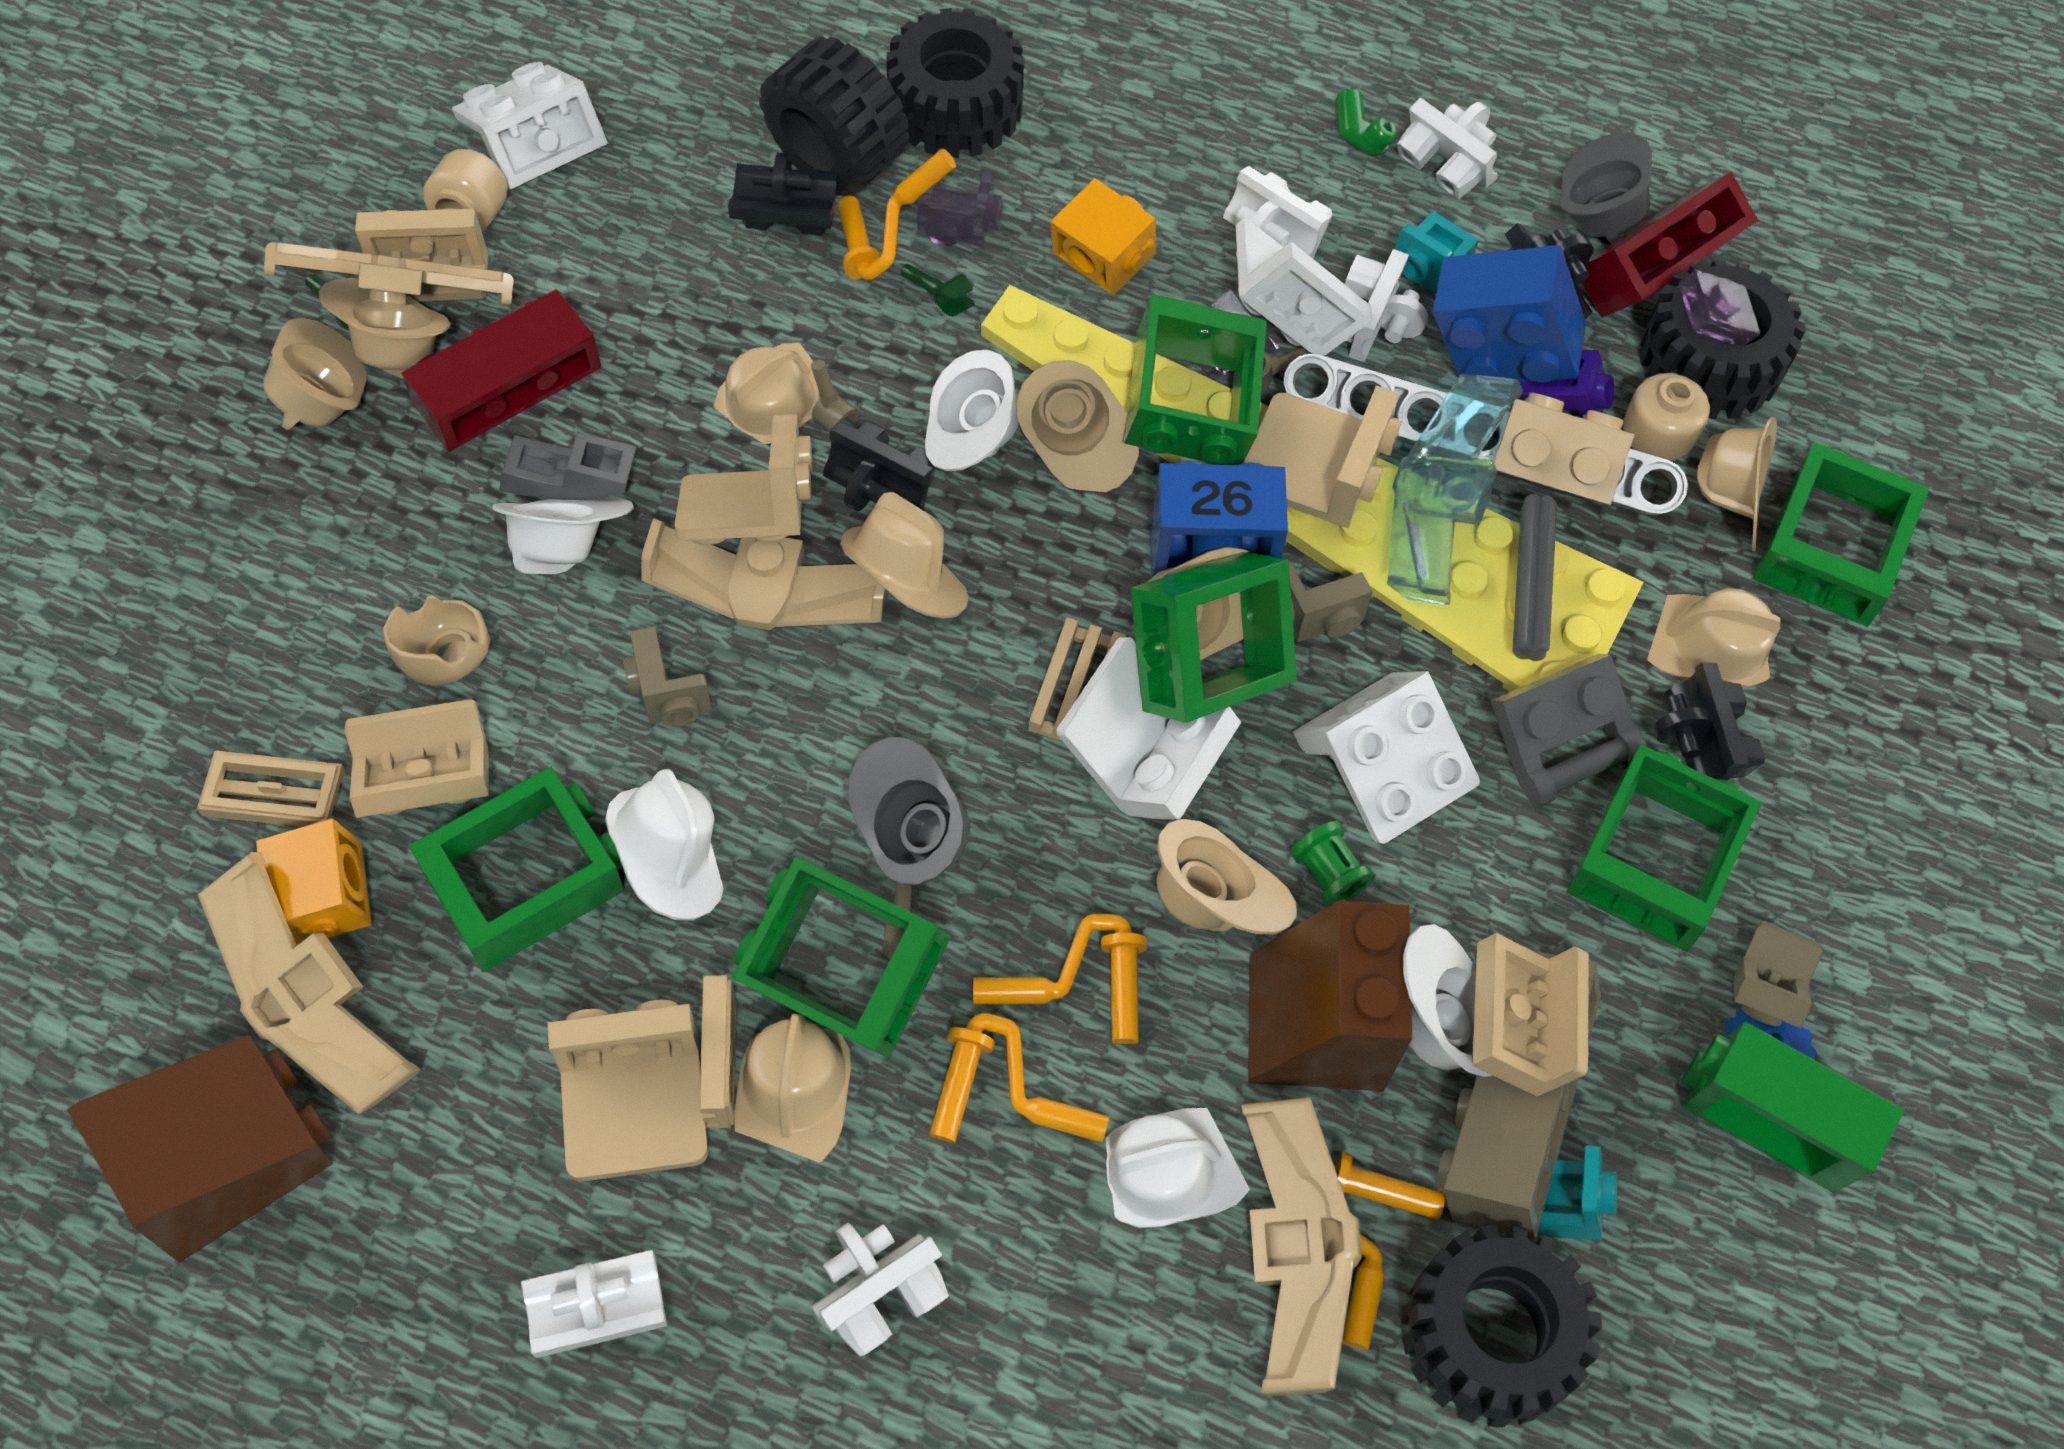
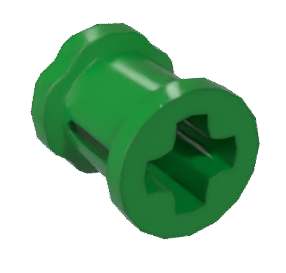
[1290,821,1376,907]

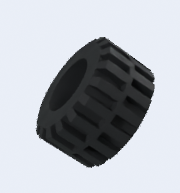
[886,8,1024,158]
[759,36,909,196]
[1639,260,1805,419]
[1402,1224,1602,1427]

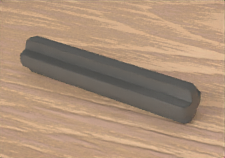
[1512,494,1557,662]

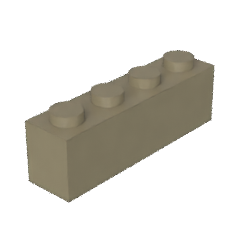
[1437,950,1601,1240]

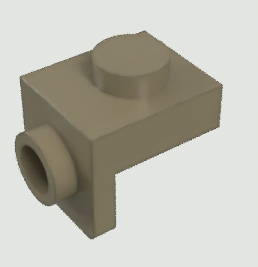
[1289,562,1373,642]
[623,626,712,726]
[1733,921,1823,1028]

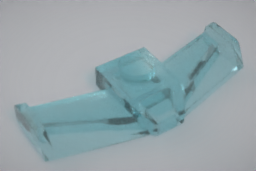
[1387,374,1523,605]

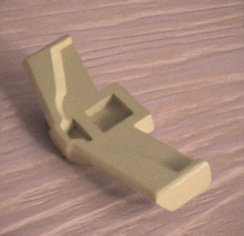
[264,242,514,306]
[641,519,888,630]
[198,852,421,1115]
[1241,1097,1362,1396]

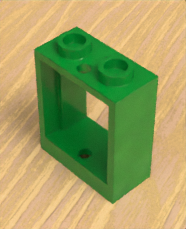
[1124,294,1267,465]
[1752,442,1930,627]
[1131,552,1297,723]
[1566,744,1762,952]
[408,766,624,973]
[732,856,952,1058]
[1681,1022,1905,1193]

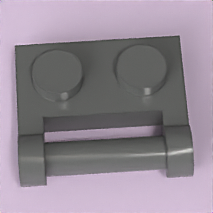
[1491,654,1647,808]

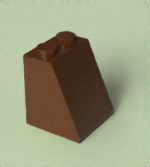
[1248,901,1412,1092]
[67,1035,333,1263]

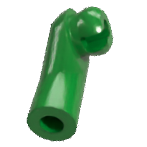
[1336,89,1397,156]

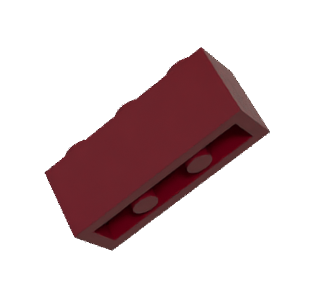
[1582,172,1759,318]
[401,289,602,452]

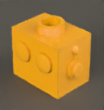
[1050,178,1156,295]
[256,818,372,945]

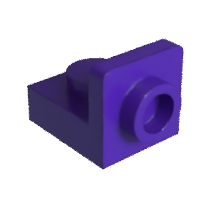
[1516,350,1614,418]

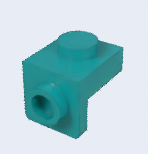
[1395,211,1479,294]
[1537,1146,1617,1241]

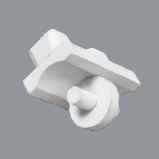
[1397,97,1497,199]
[1223,166,1332,258]
[1345,249,1428,362]
[811,1223,949,1357]
[521,1250,667,1358]

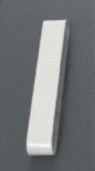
[1284,354,1688,515]

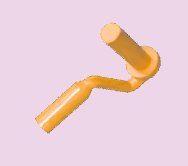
[838,149,956,280]
[973,914,1147,1044]
[929,1013,1110,1143]
[1334,1151,1446,1351]

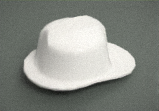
[925,350,1020,471]
[492,496,634,574]
[605,769,724,920]
[1403,924,1493,1077]
[1105,1108,1250,1228]

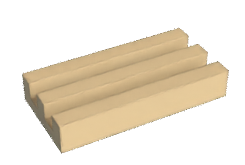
[1028,618,1126,741]
[197,751,346,827]
[700,975,737,1129]

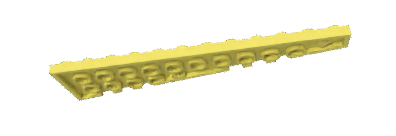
[981,285,1644,692]

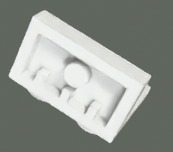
[452,62,608,190]
[1236,218,1372,356]
[1057,637,1241,821]
[1293,671,1480,844]

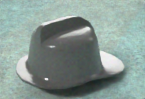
[1560,133,1652,244]
[848,737,970,885]

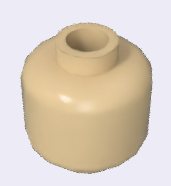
[423,149,508,231]
[1622,373,1710,461]

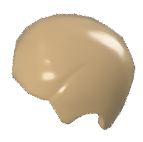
[382,596,491,687]

